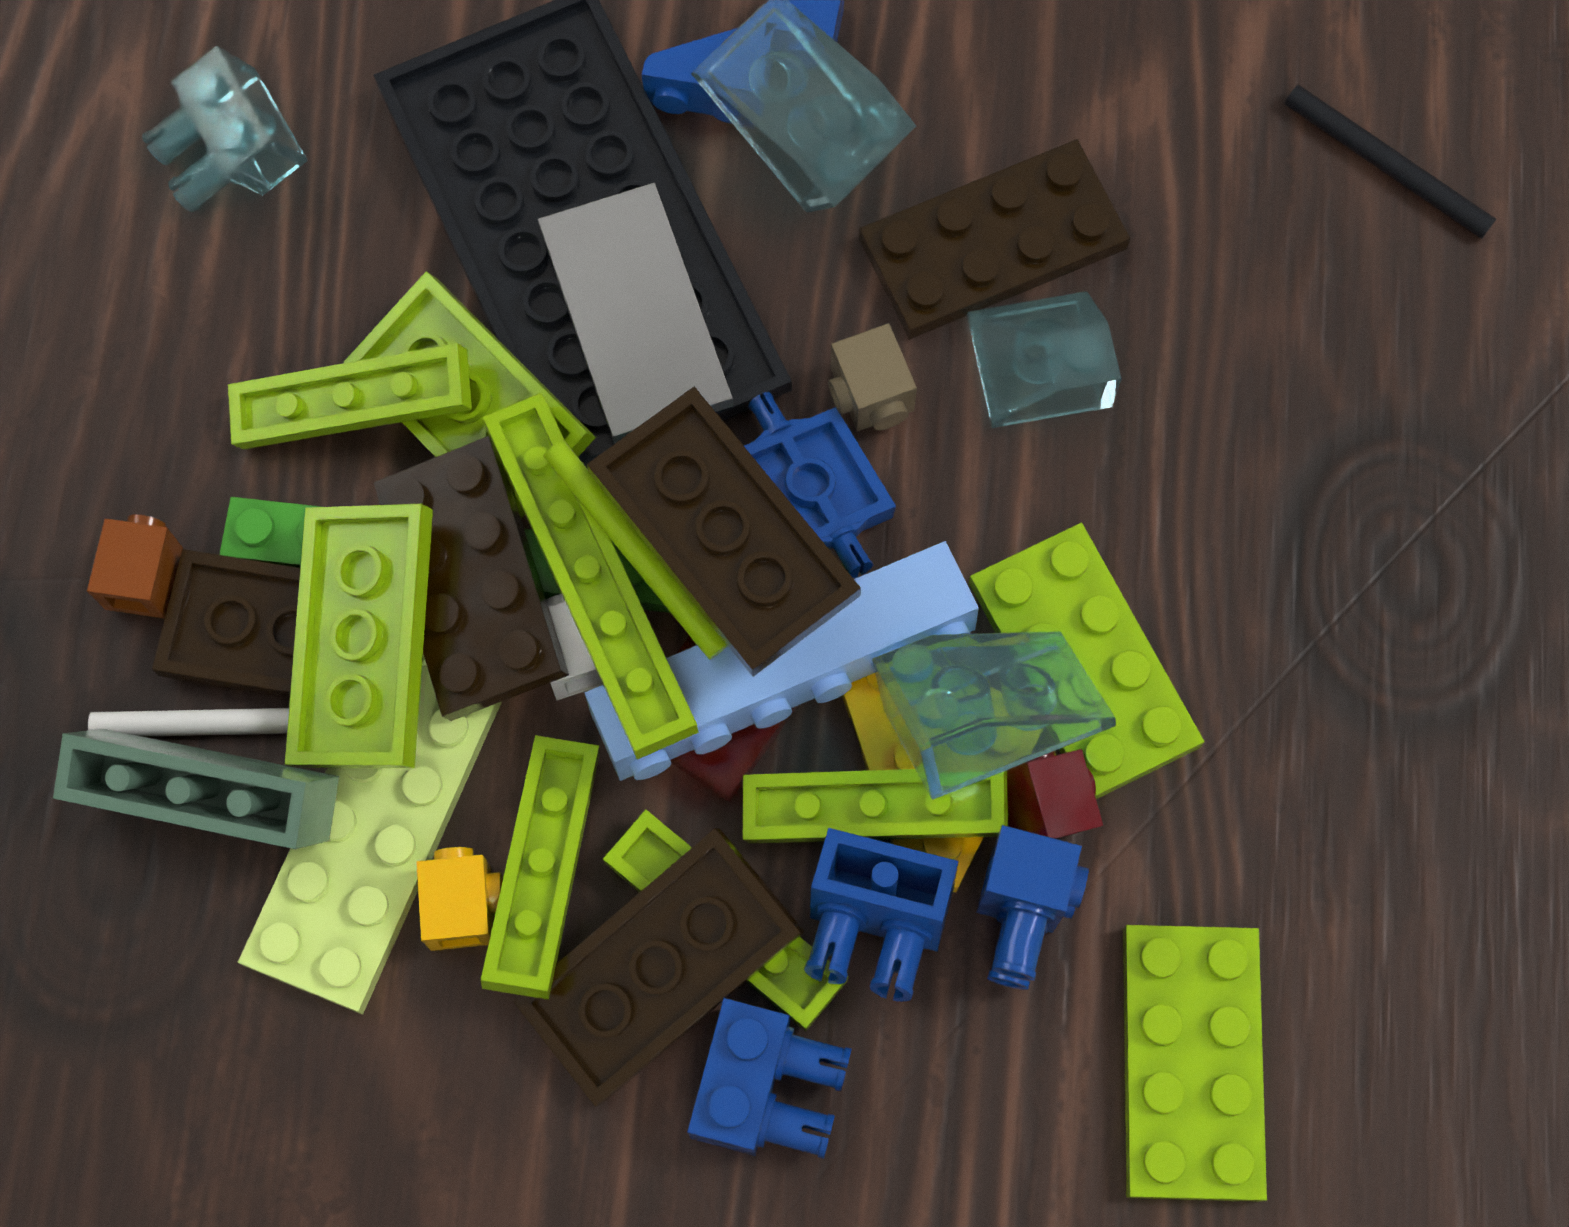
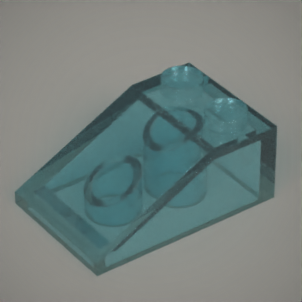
[691,0,916,213]
[872,631,1116,800]

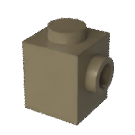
[828,323,917,432]

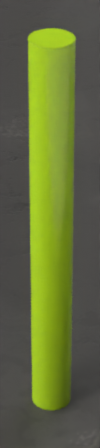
[543,440,728,660]

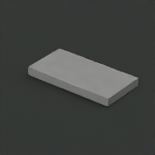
[538,183,733,444]

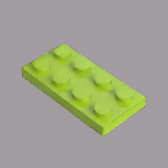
[344,271,596,518]
[285,504,433,768]
[969,522,1205,799]
[1123,925,1267,1202]

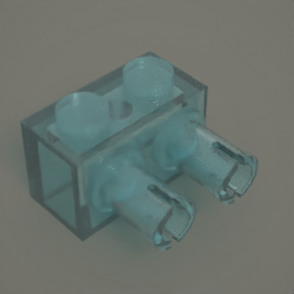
[142,46,308,213]

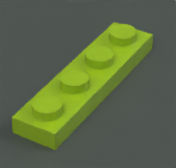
[228,343,472,449]
[481,735,599,1000]
[743,766,1008,843]
[603,809,848,1032]

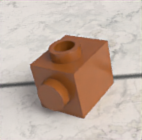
[87,514,183,618]

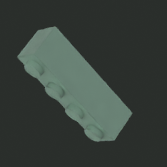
[53,729,339,849]

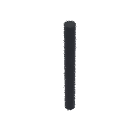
[1285,84,1497,239]

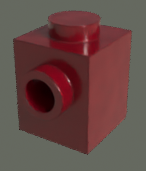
[1006,743,1103,839]

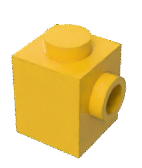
[416,847,503,951]

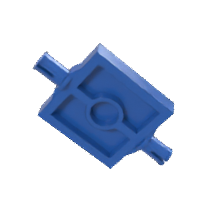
[744,392,896,578]

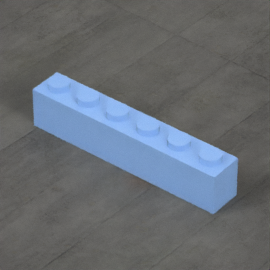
[584,541,979,781]

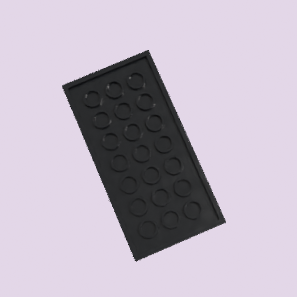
[374,0,792,469]

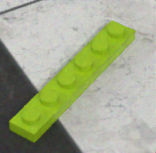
[483,392,699,760]

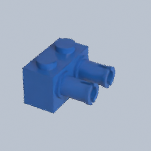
[976,825,1089,990]
[804,828,959,1002]
[687,998,852,1159]

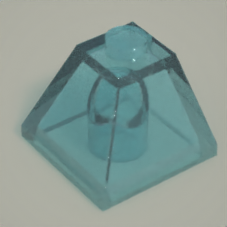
[967,291,1122,428]

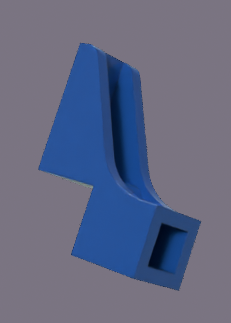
[642,0,844,124]

